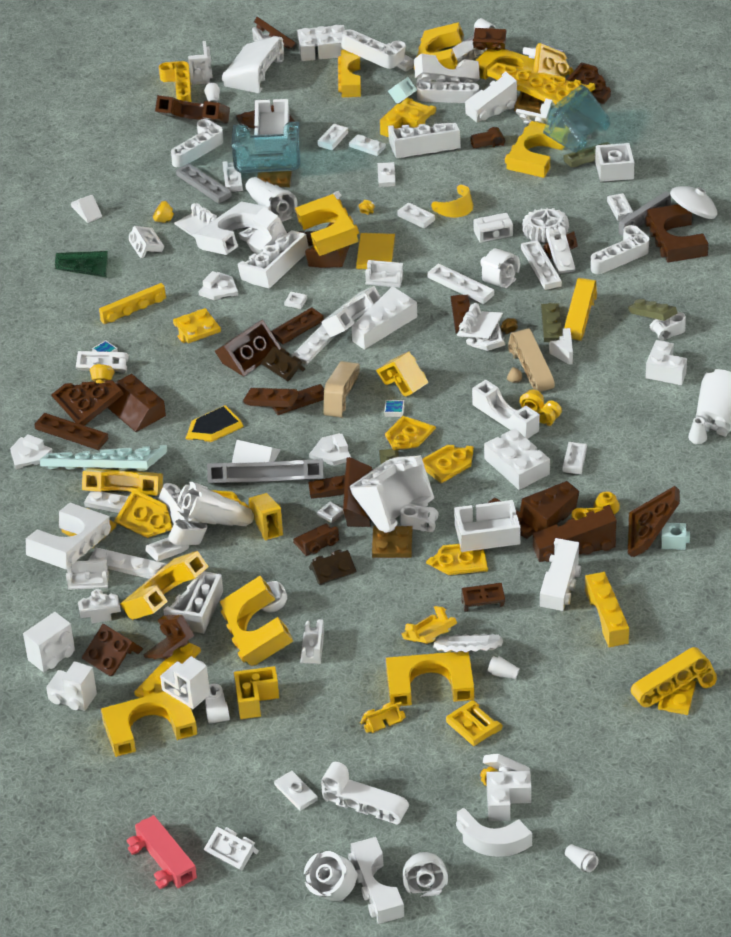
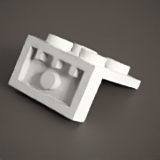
[188,41,213,85]
[516,99,559,126]

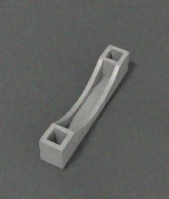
[207,459,324,484]

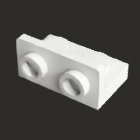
[129,226,164,258]
[204,827,259,871]

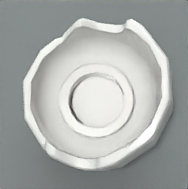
[261,581,287,613]

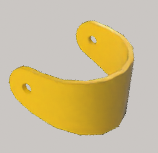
[431,185,474,218]

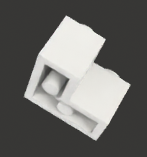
[246,207,287,255]
[646,340,687,385]
[160,656,210,709]
[46,661,97,711]
[487,771,531,821]

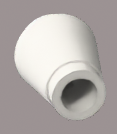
[204,83,220,103]
[688,417,707,444]
[488,656,520,680]
[565,844,598,872]

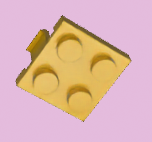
[173,308,221,344]
[402,606,457,644]

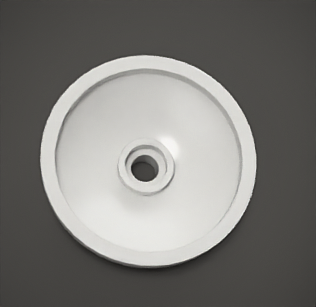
[670,186,717,219]

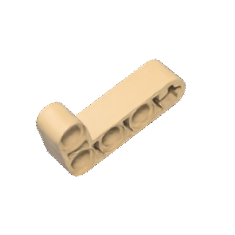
[508,328,555,392]
[324,361,360,418]

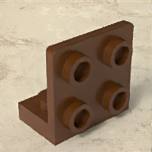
[143,615,194,660]
[82,624,143,676]

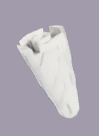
[246,177,298,222]
[177,482,254,526]

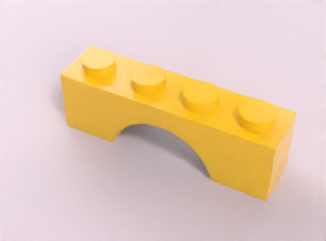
[338,50,361,97]
[82,468,163,496]
[585,572,629,647]

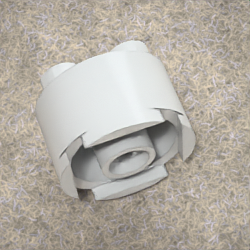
[481,248,520,288]
[304,851,358,901]

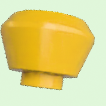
[153,201,174,223]
[90,364,115,383]
[520,389,544,413]
[593,491,620,514]

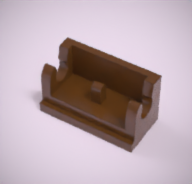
[461,582,505,612]

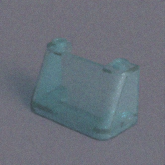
[543,84,611,153]
[231,121,301,173]

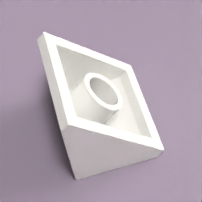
[232,440,280,463]

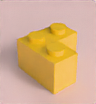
[380,104,425,137]
[376,351,429,397]
[234,666,279,719]

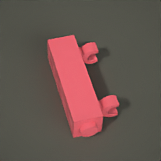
[126,815,197,889]

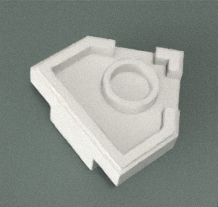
[199,271,238,300]
[466,322,505,351]
[309,433,351,466]
[10,434,52,469]
[78,589,121,624]

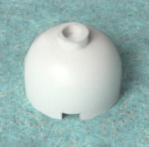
[403,852,448,897]

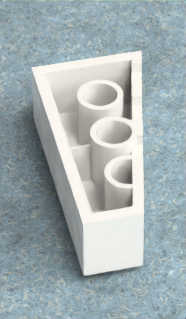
[388,123,461,158]
[238,230,309,289]
[352,286,417,350]

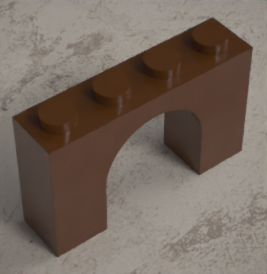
[155,95,230,123]
[645,204,709,263]

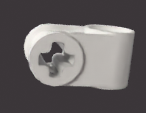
[650,312,686,341]
[400,504,439,532]
[205,684,230,724]

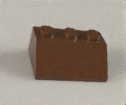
[215,319,281,377]
[107,374,166,432]
[343,457,372,527]

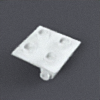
[174,203,217,238]
[457,303,503,339]

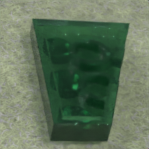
[55,251,108,278]

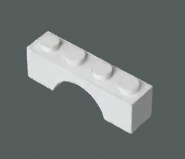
[414,54,480,83]
[322,286,381,337]
[472,380,539,439]
[348,837,404,924]

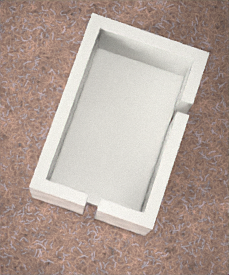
[297,25,345,61]
[254,99,289,152]
[484,428,550,490]
[454,500,520,552]

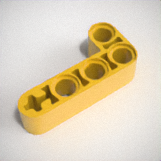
[159,61,192,102]
[564,278,597,341]
[631,647,717,707]

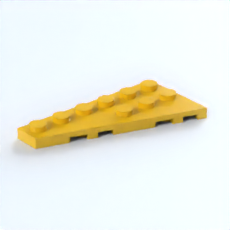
[487,63,595,112]

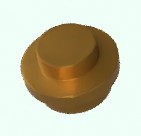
[500,318,518,334]

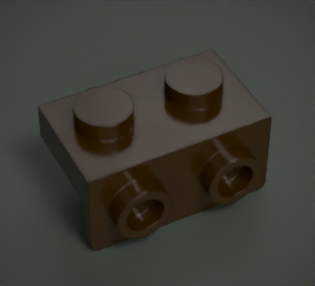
[261,346,305,382]
[309,549,357,585]

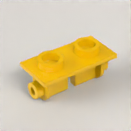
[360,701,406,733]

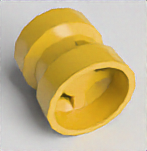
[538,400,562,426]

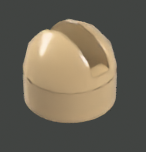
[507,367,522,383]

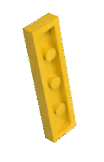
[99,283,166,324]
[134,642,201,698]

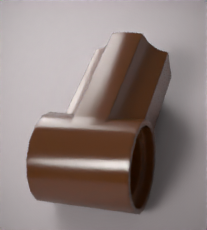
[470,127,505,149]

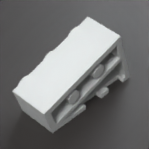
[465,72,517,123]
[540,538,581,611]
[164,571,223,634]

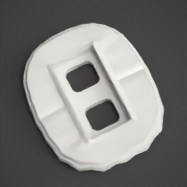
[433,633,503,652]

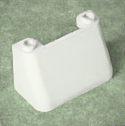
[222,36,284,93]
[350,455,434,533]

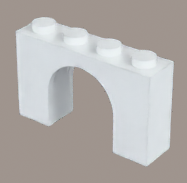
[194,202,270,255]
[26,503,111,569]

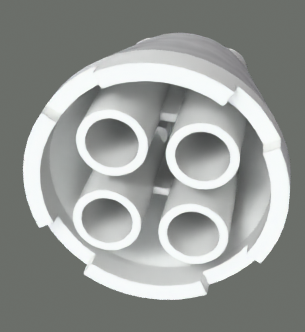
[696,369,731,437]

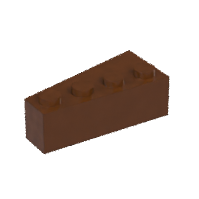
[533,504,617,562]

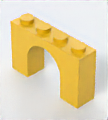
[414,22,464,70]
[475,49,535,91]
[505,121,568,178]
[295,194,359,256]
[120,551,209,620]
[220,576,293,666]
[386,651,474,706]
[101,692,197,757]

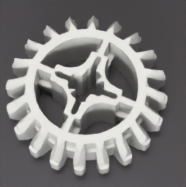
[522,208,569,244]

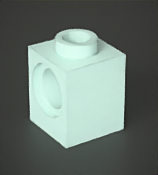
[388,77,417,103]
[661,523,690,550]

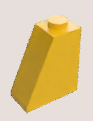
[248,493,283,540]

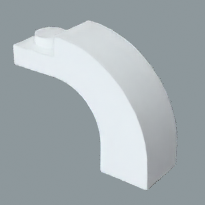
[456,808,532,857]

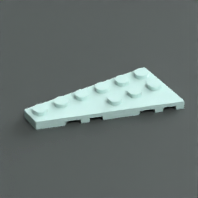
[40,445,167,471]

